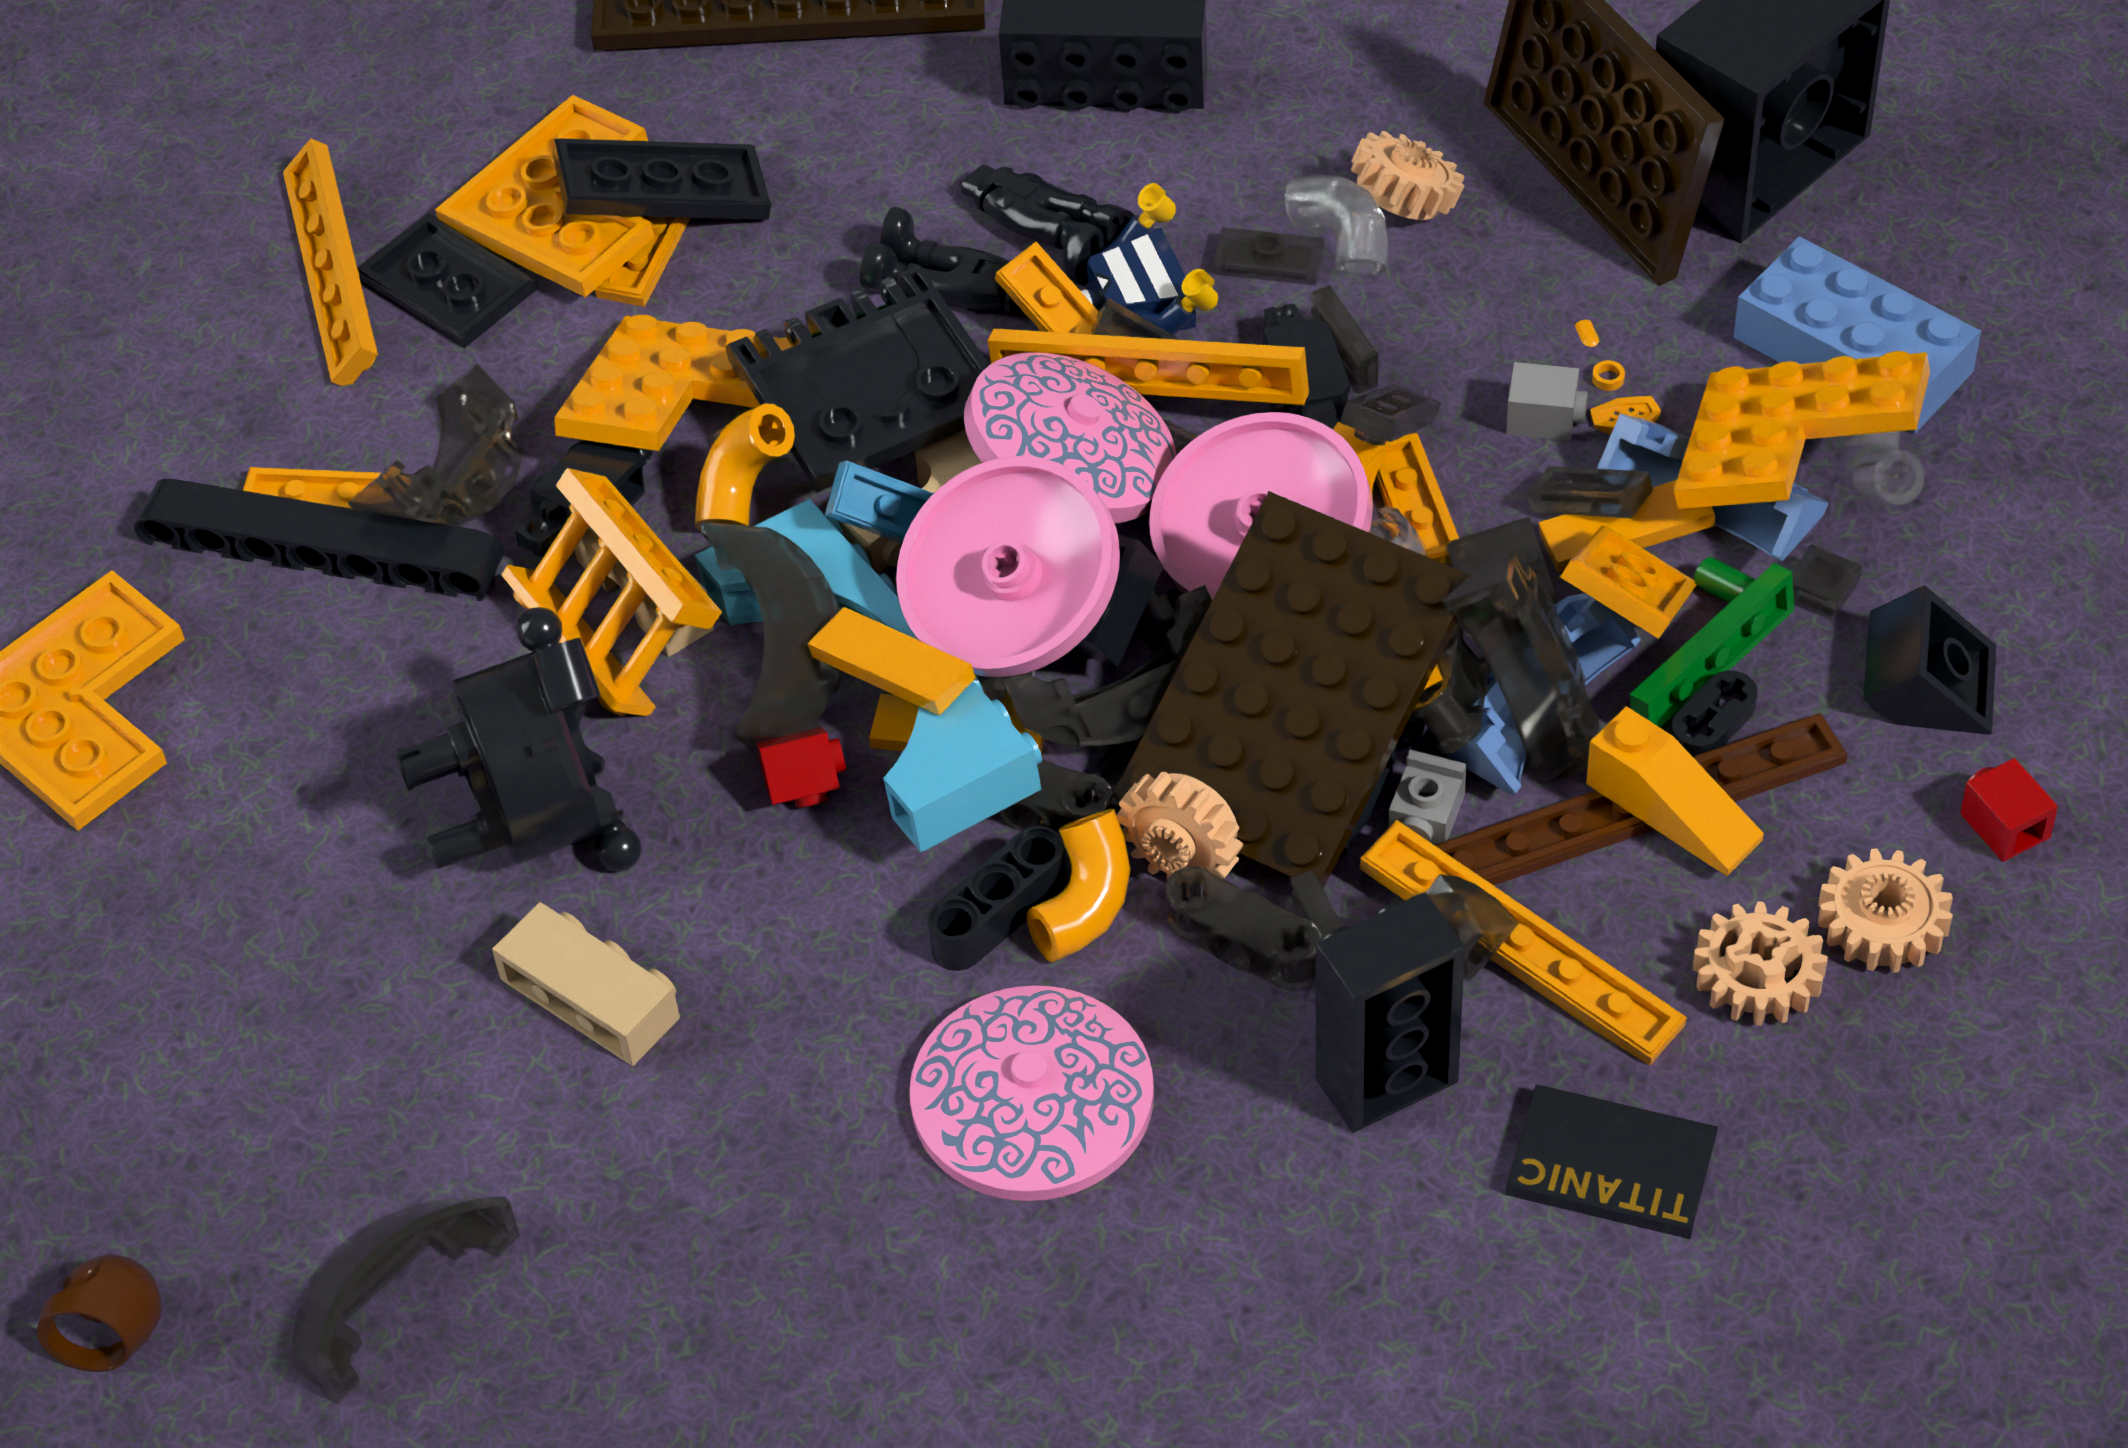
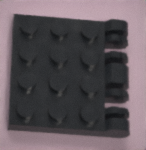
[726,265,990,492]

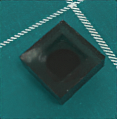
[1792,545,1862,618]

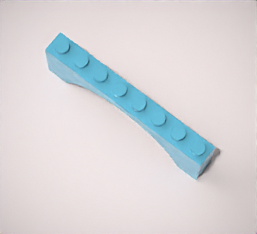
[694,499,1042,852]

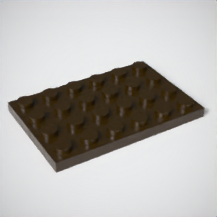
[1483,0,1725,286]
[1112,491,1477,894]

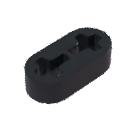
[1671,670,1757,757]

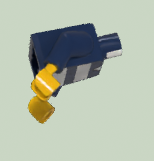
[1080,183,1218,339]

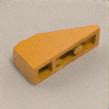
[1586,706,1764,876]

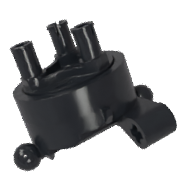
[396,607,642,872]

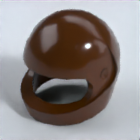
[37,1254,162,1372]

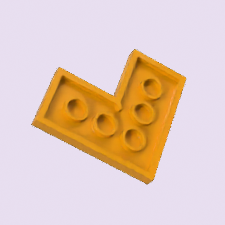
[435,95,655,298]
[555,315,793,451]
[1674,351,1930,509]
[0,570,185,831]

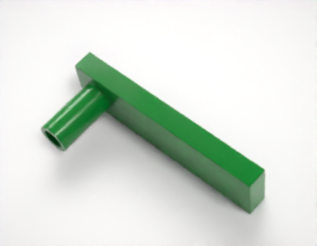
[1630,557,1794,730]

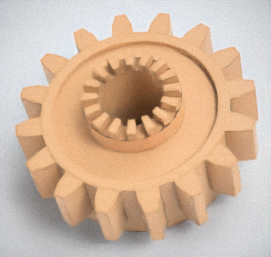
[1351,131,1465,220]
[1116,772,1243,891]
[1818,849,1953,973]

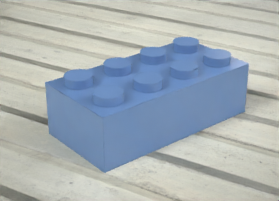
[1733,236,1981,434]

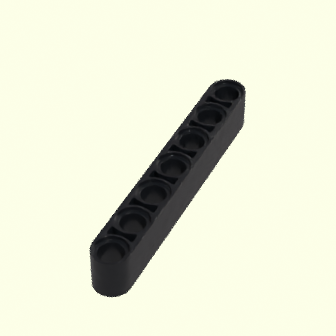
[134,478,504,601]

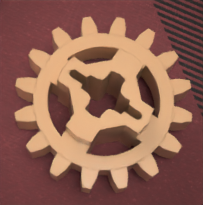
[1693,902,1827,1026]

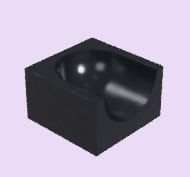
[1656,0,1890,244]

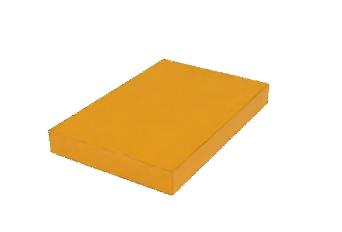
[1560,525,1697,639]

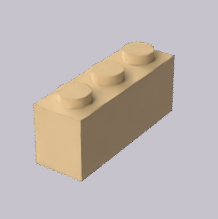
[492,902,680,1066]

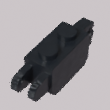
[1263,304,1350,429]
[515,440,653,558]

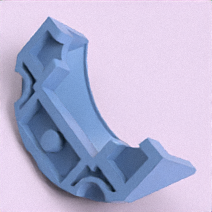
[1595,413,1829,561]
[1439,593,1641,796]

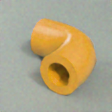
[695,404,795,534]
[1027,809,1131,963]

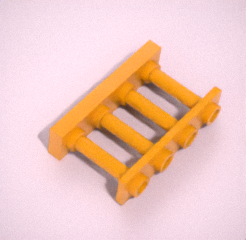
[501,468,722,716]

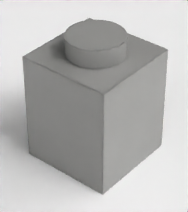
[1506,362,1588,441]

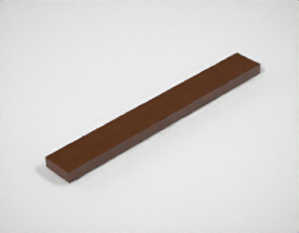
[1435,713,1848,886]

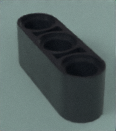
[927,826,1067,971]

